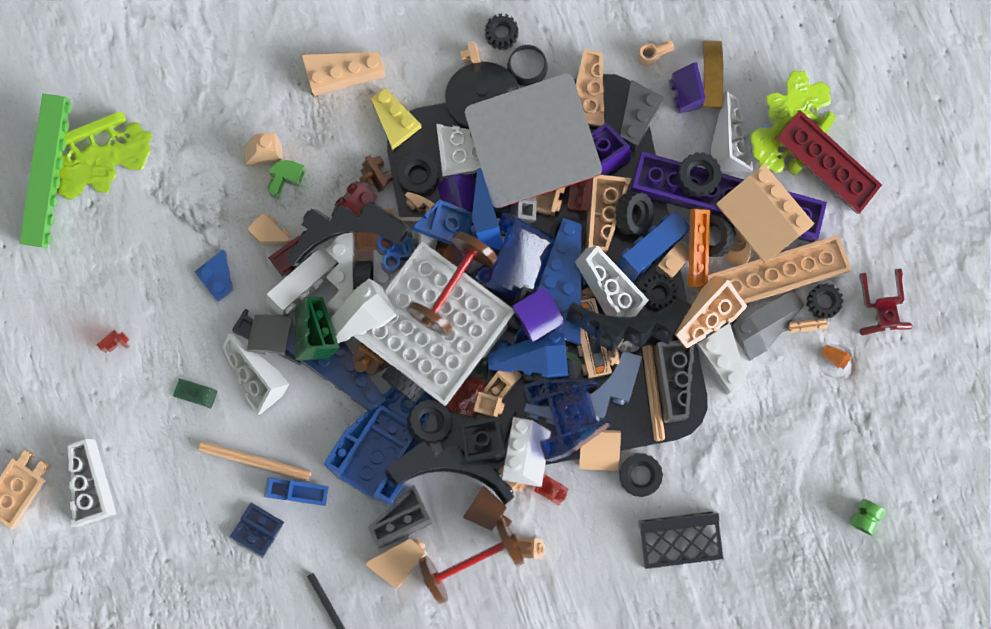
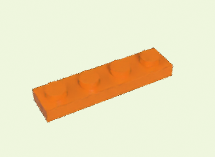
[688,209,710,287]

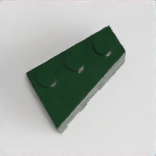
[295,297,340,360]

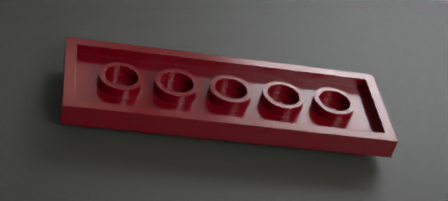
[774,110,882,214]

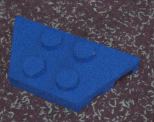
[412,200,477,246]

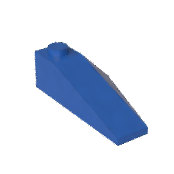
[470,168,504,250]
[488,332,568,377]

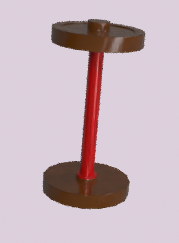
[406,231,497,336]
[419,518,525,605]

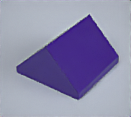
[437,174,476,212]

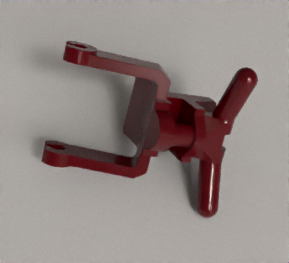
[859,268,913,336]

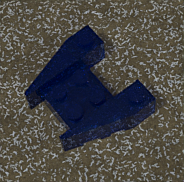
[524,379,611,462]

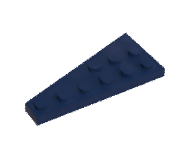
[286,326,386,412]

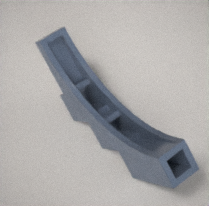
[524,351,642,439]

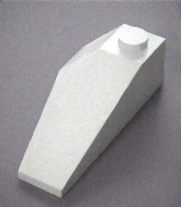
[222,334,289,415]

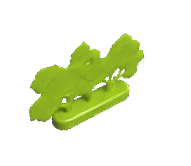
[750,70,836,175]
[58,112,152,200]

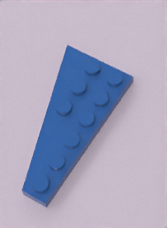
[537,218,581,345]

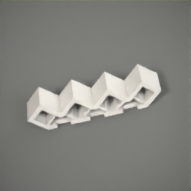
[326,216,357,313]

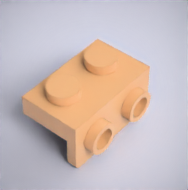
[536,187,565,216]

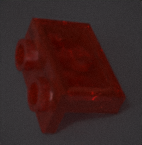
[567,178,594,212]
[446,376,486,418]

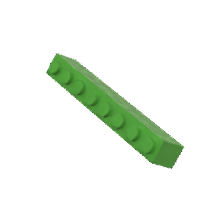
[19,93,72,248]

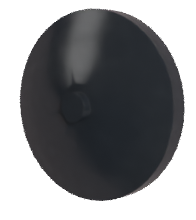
[445,62,519,129]

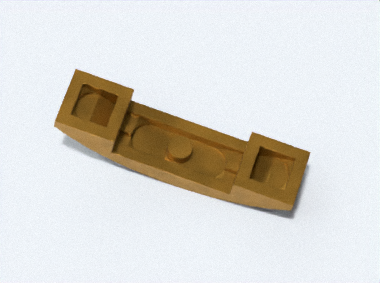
[703,40,723,109]

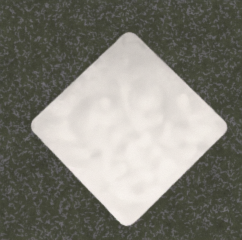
[465,73,602,208]

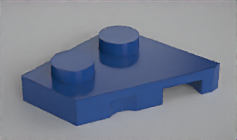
[194,249,233,302]

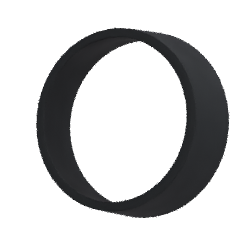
[507,45,548,86]

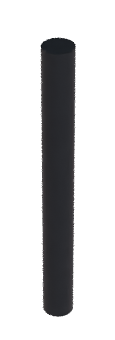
[307,572,345,629]

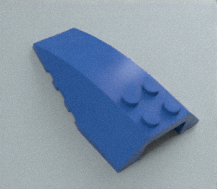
[323,387,434,505]

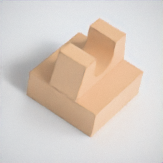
[460,41,482,64]

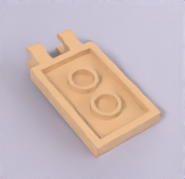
[0,450,51,529]

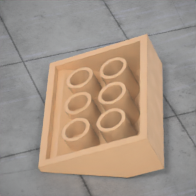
[716,164,814,264]

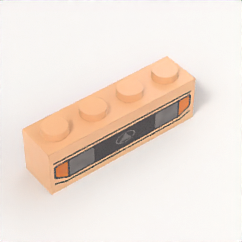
[577,298,612,380]

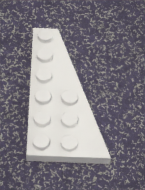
[437,124,481,179]

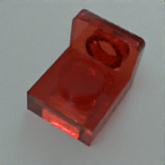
[97,330,130,353]
[534,474,568,506]

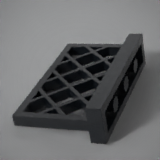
[638,511,724,569]

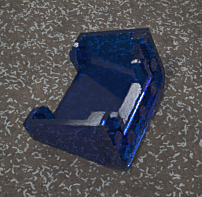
[475,212,554,302]

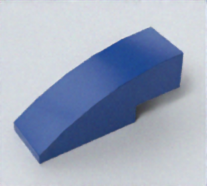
[264,478,329,506]

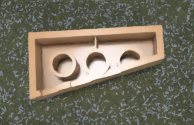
[302,52,385,96]

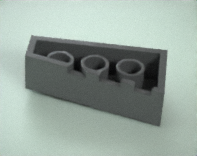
[653,340,695,423]

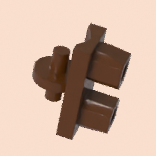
[359,155,393,193]

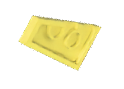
[371,88,421,150]

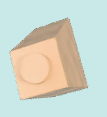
[244,132,282,166]
[365,538,427,589]

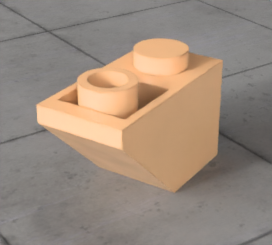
[247,213,291,246]

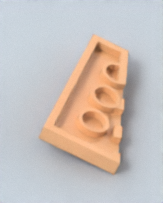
[576,49,604,128]

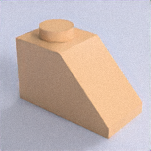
[656,241,689,281]
[482,370,523,399]

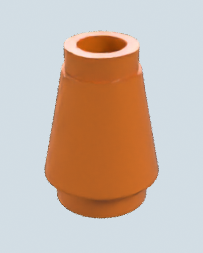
[821,344,852,370]

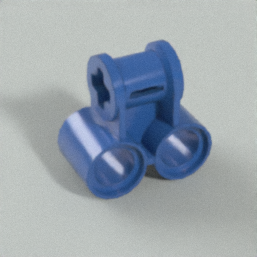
[376,236,414,274]

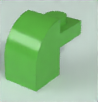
[268,160,306,199]

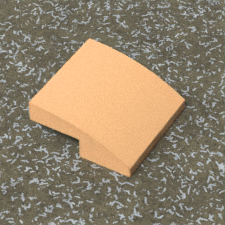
[579,429,621,471]

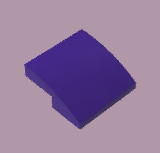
[512,287,564,343]

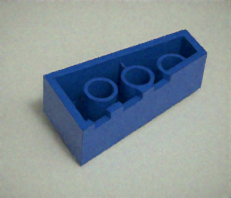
[616,211,690,283]

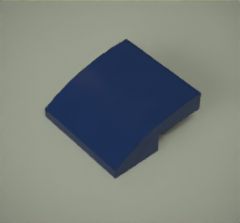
[229,502,284,559]

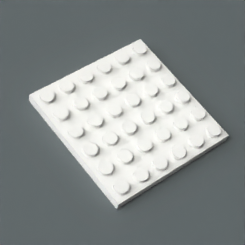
[354,242,514,406]

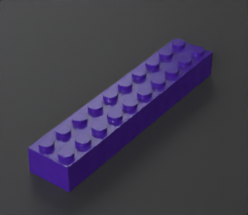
[630,152,827,243]

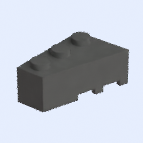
[368,484,433,549]

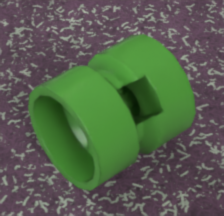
[850,499,885,536]

